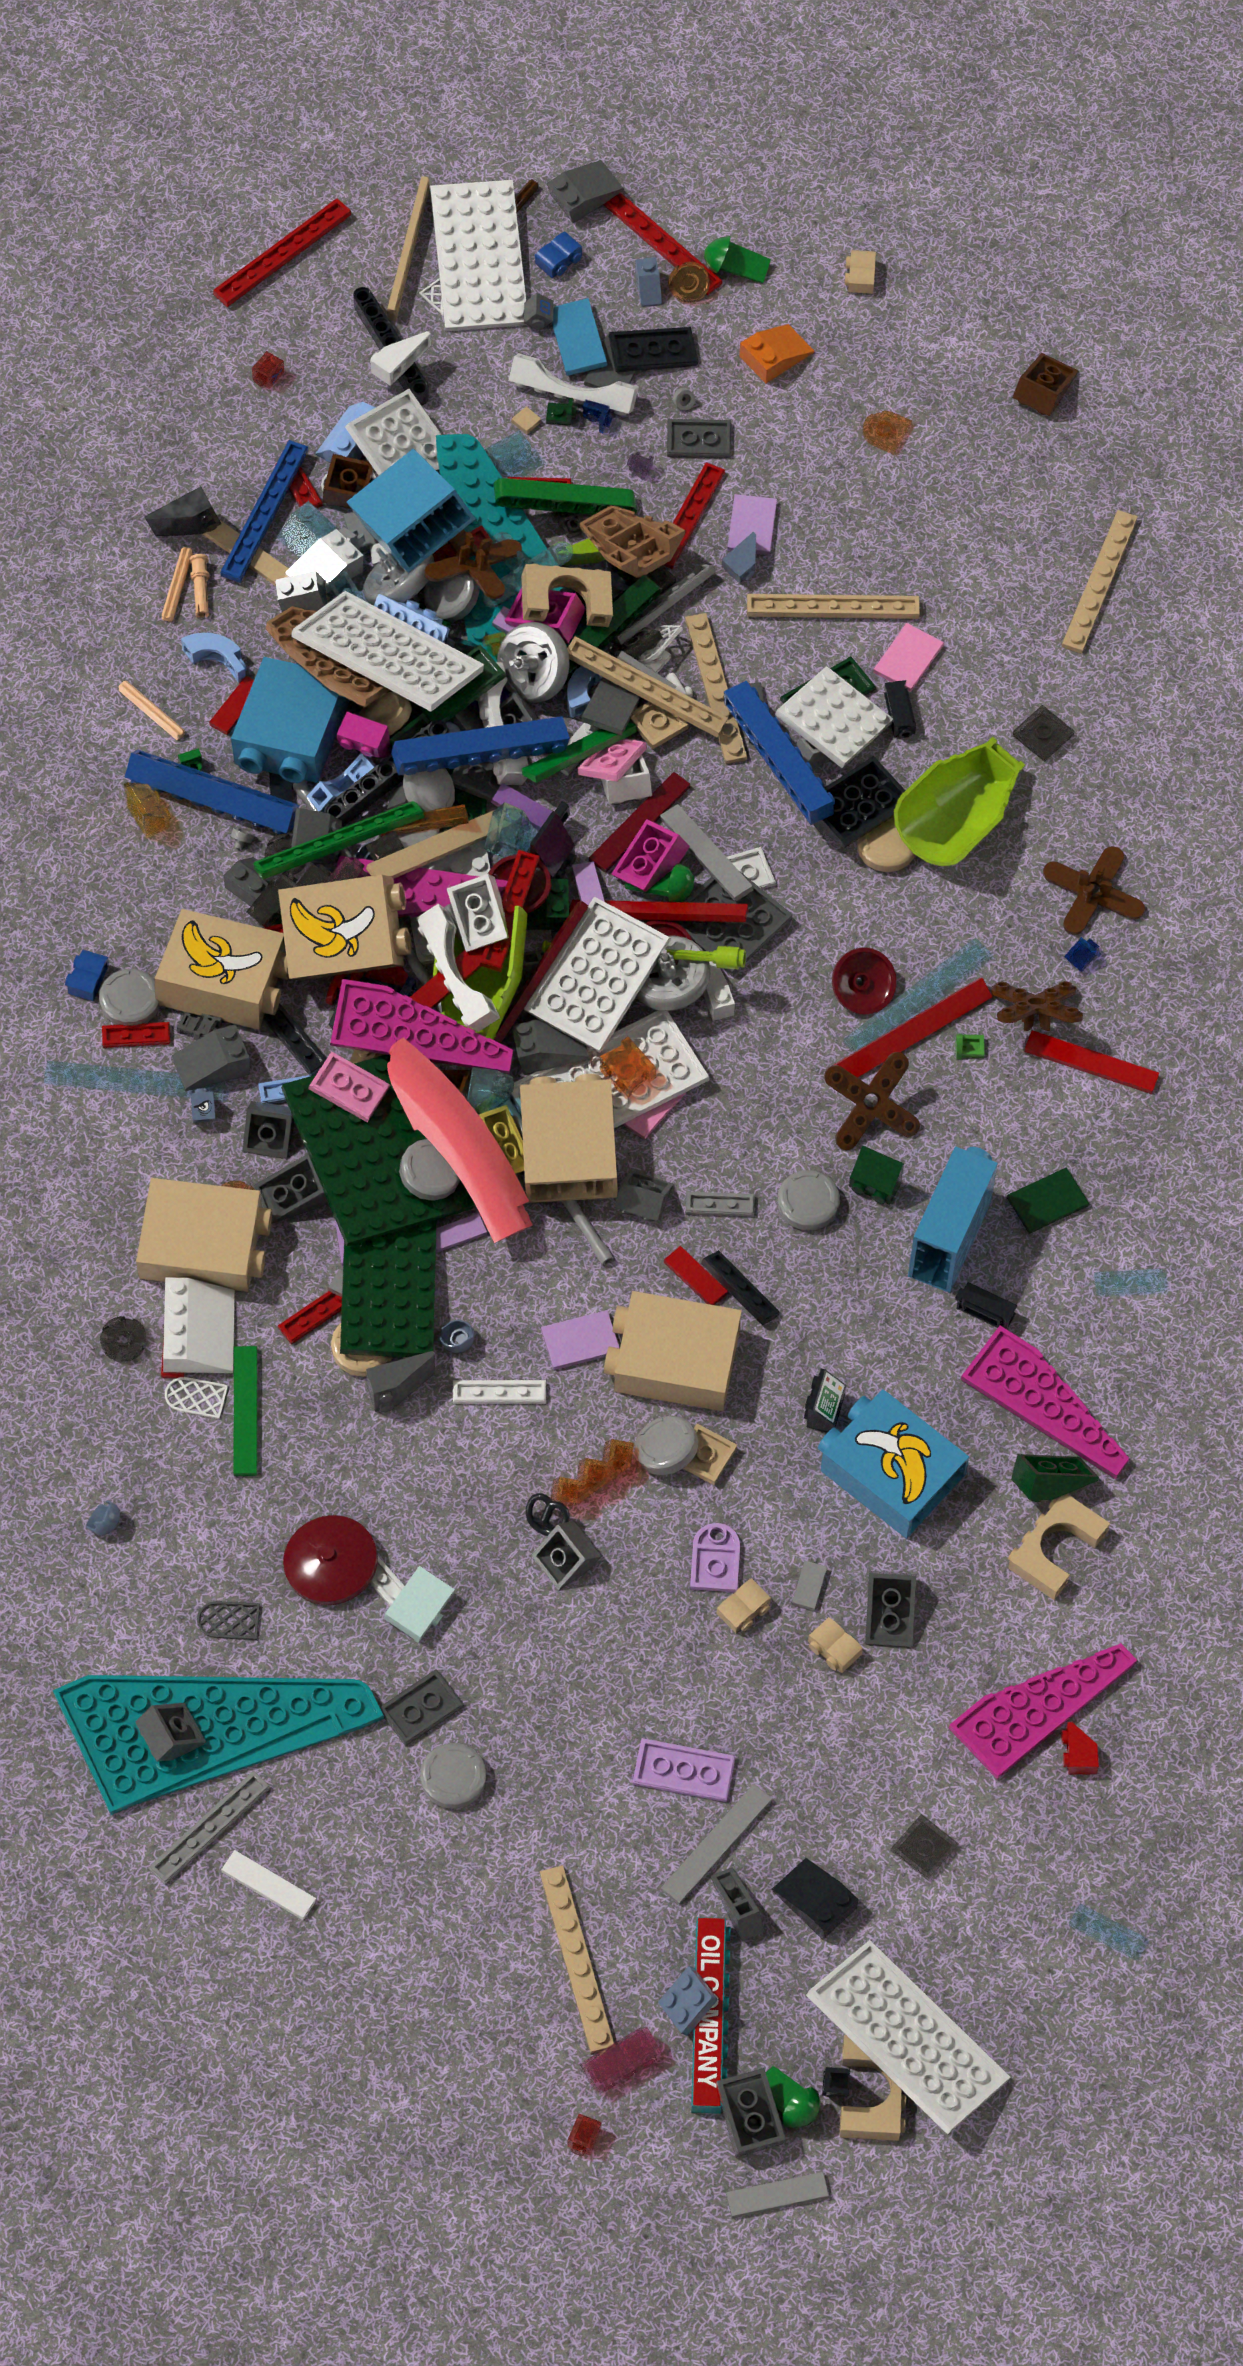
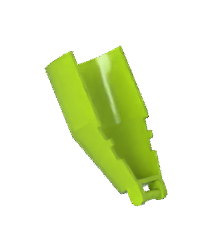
[894,737,1026,867]
[433,906,528,1040]

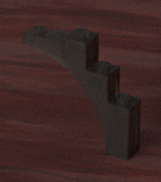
[246,856,368,928]

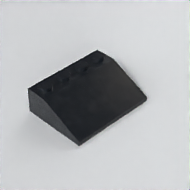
[813,756,905,848]

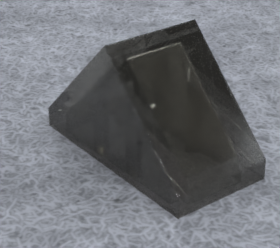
[366,831,404,861]

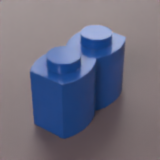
[535,231,582,278]
[65,950,109,1001]

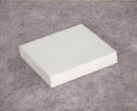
[727,847,776,889]

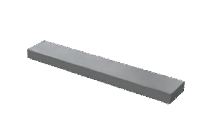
[611,564,716,645]
[660,804,753,902]
[148,1770,270,1885]
[661,1784,772,1905]

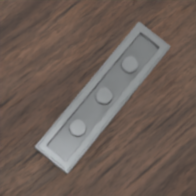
[726,2172,829,2218]

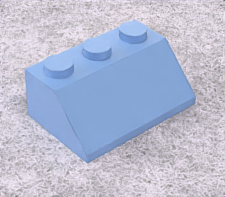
[315,402,376,463]

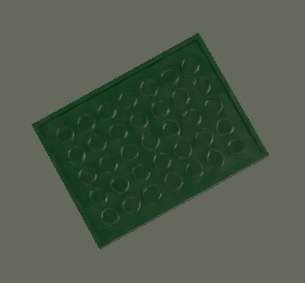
[281,1055,474,1247]

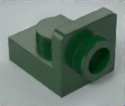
[546,398,577,426]

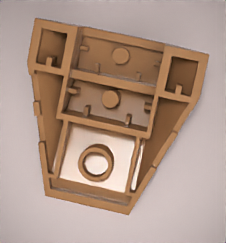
[579,505,685,579]

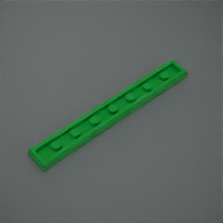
[253,801,425,880]

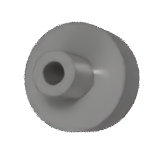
[673,388,695,411]
[231,827,254,849]

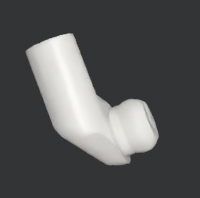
[666,673,693,697]

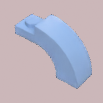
[181,633,247,683]
[567,666,602,718]
[306,753,376,812]

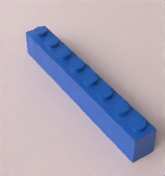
[724,680,835,825]
[392,716,570,775]
[125,749,300,835]

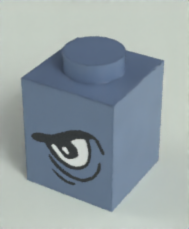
[190,1088,216,1123]

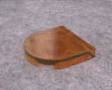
[863,411,912,455]

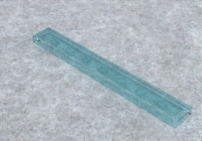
[844,937,990,1052]
[44,1061,226,1100]

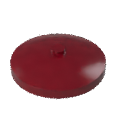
[283,1515,378,1605]

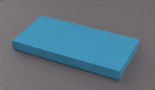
[552,298,607,376]

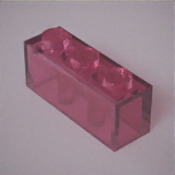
[580,2026,662,2092]

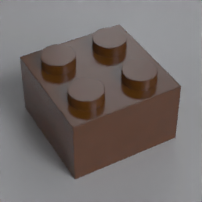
[322,454,374,509]

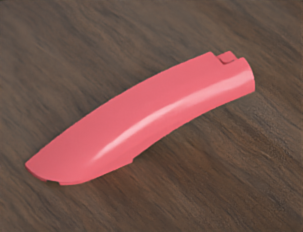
[387,1038,533,1243]

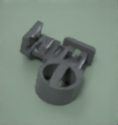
[177,1012,224,1040]

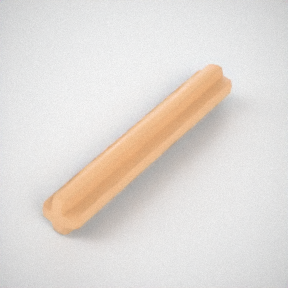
[162,547,193,622]
[119,681,185,740]

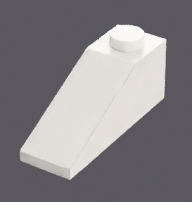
[370,331,431,386]
[703,962,735,1021]

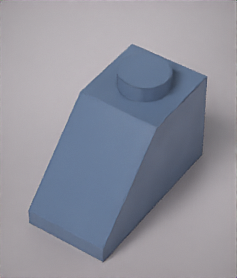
[635,257,662,307]
[722,532,756,584]

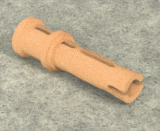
[189,554,210,617]

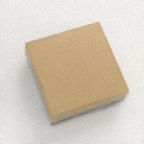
[511,406,541,435]

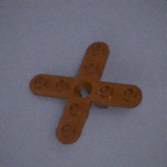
[424,529,522,599]
[1043,846,1145,935]
[991,981,1083,1031]
[824,1052,920,1150]

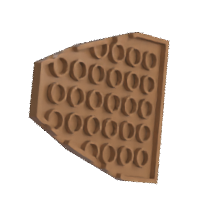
[266,606,390,707]

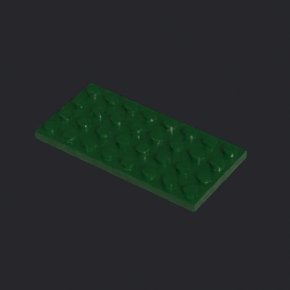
[340,1220,437,1358]

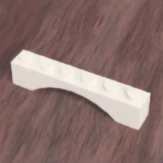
[508,353,639,416]
[476,662,528,785]
[416,904,500,1032]

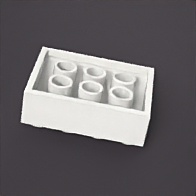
[163,1277,235,1373]

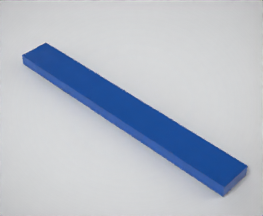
[220,440,309,583]

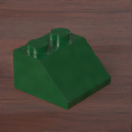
[849,1146,904,1205]

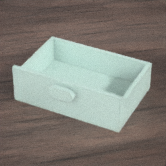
[384,1566,455,1643]

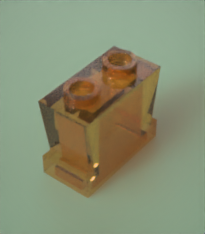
[599,1036,656,1098]

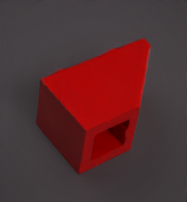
[1061,1722,1099,1775]

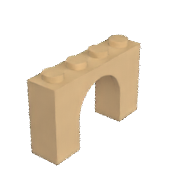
[521,564,613,627]
[1008,1494,1110,1600]
[840,2035,906,2141]

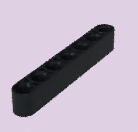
[353,287,429,406]
[325,720,451,827]

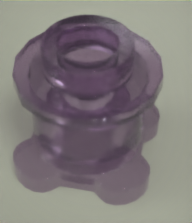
[627,452,654,480]

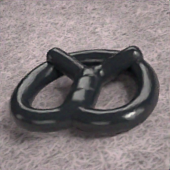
[525,1493,570,1536]

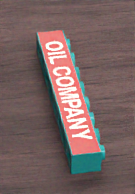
[691,1917,731,2114]

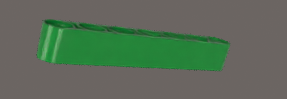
[493,478,637,515]

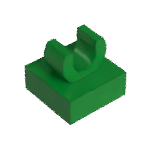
[178,748,202,771]

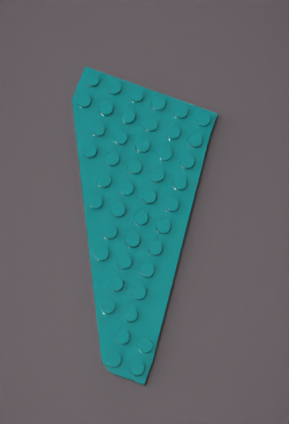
[436,434,589,662]
[53,1675,384,1815]

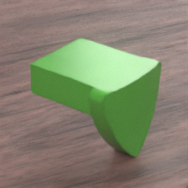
[955,1033,984,1060]

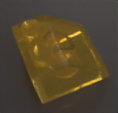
[124,782,171,839]

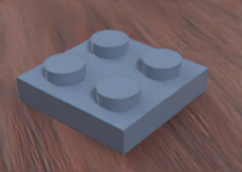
[658,1966,718,2036]

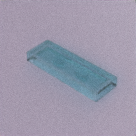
[1094,1269,1165,1296]
[1069,1903,1145,1959]

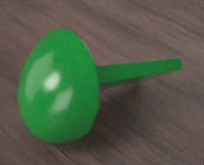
[704,236,771,283]
[625,864,695,902]
[766,2066,821,2128]

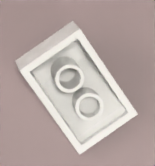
[286,529,364,593]
[601,755,652,804]
[447,874,509,952]

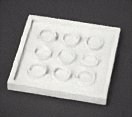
[345,389,441,475]
[775,666,893,768]

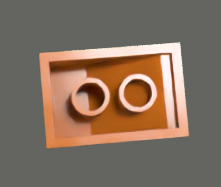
[739,324,815,384]

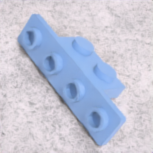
[374,594,450,643]

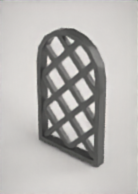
[197,1601,260,1640]

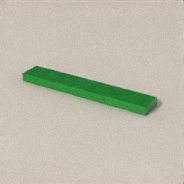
[522,722,637,783]
[233,1346,257,1476]

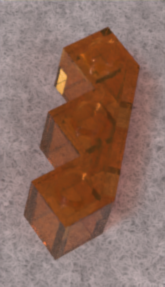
[550,1439,634,1506]

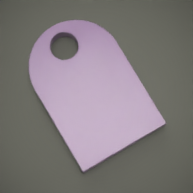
[690,1523,740,1592]

